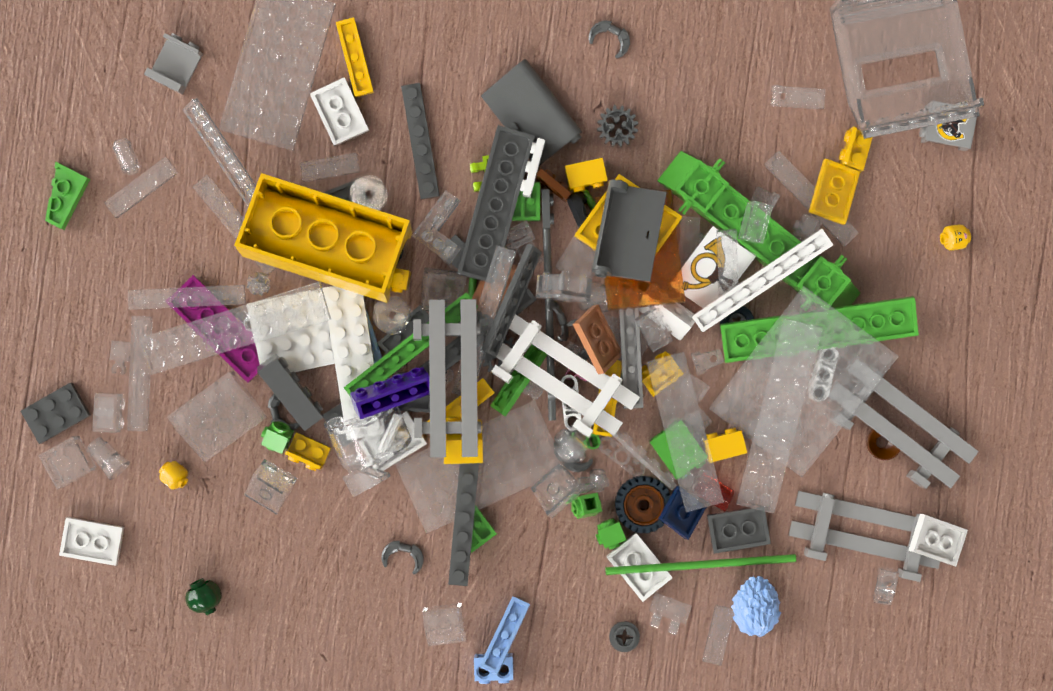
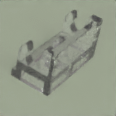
[738,201,773,244]

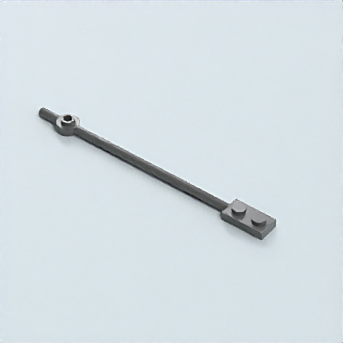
[542,189,556,421]

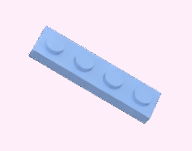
[480,596,530,675]

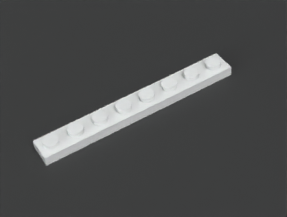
[692,229,833,332]

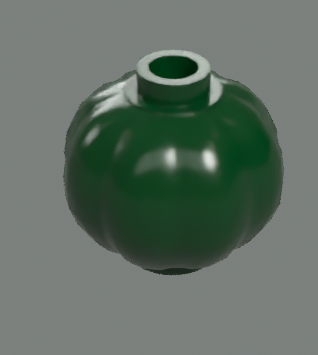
[185,578,222,615]

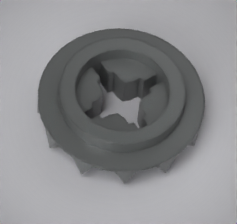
[609,621,640,652]

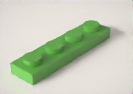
[490,344,548,417]

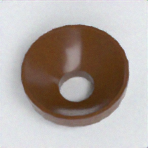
[866,429,900,460]

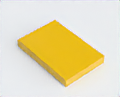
[809,158,861,225]

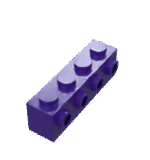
[350,367,430,420]

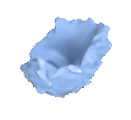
[731,576,781,637]

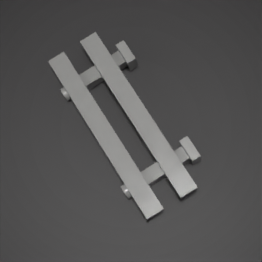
[413,299,481,458]
[828,357,979,489]
[788,491,940,582]

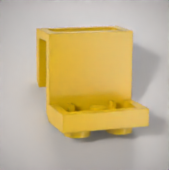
[444,416,483,464]

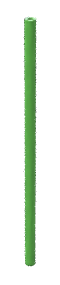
[605,554,796,575]

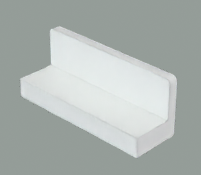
[638,283,695,340]

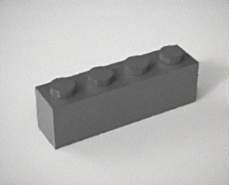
[257,354,324,431]

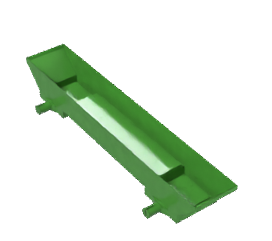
[657,151,860,311]

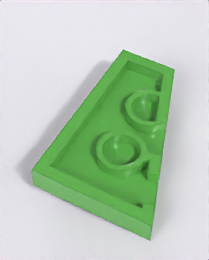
[45,161,90,230]

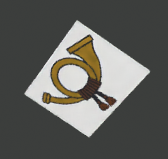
[669,227,756,308]

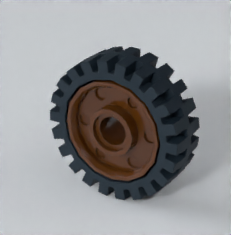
[615,476,671,533]

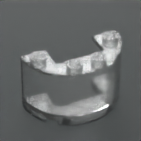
[324,406,412,471]

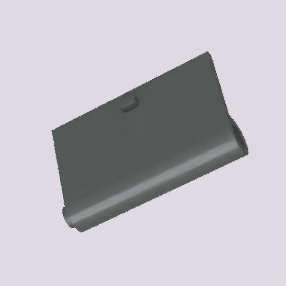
[481,59,582,166]
[592,180,667,282]

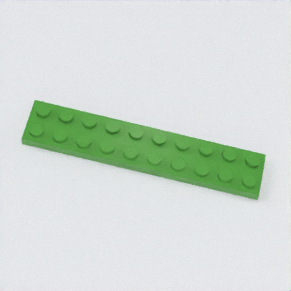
[720,296,919,363]

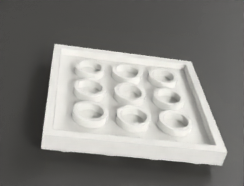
[247,288,335,373]

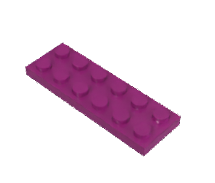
[166,275,260,383]

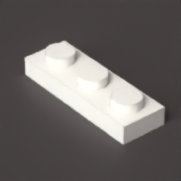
[520,138,545,198]

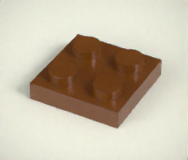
[536,168,571,203]

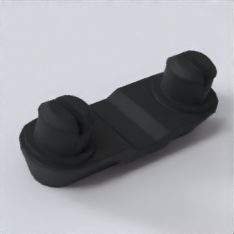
[567,192,588,228]

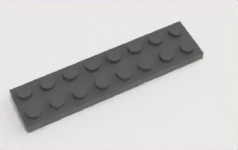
[457,125,535,284]

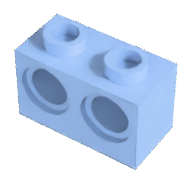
[474,653,513,684]

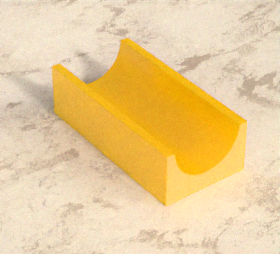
[234,173,413,303]

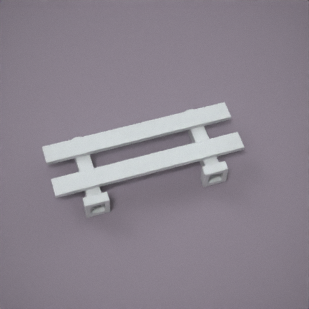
[492,314,640,438]

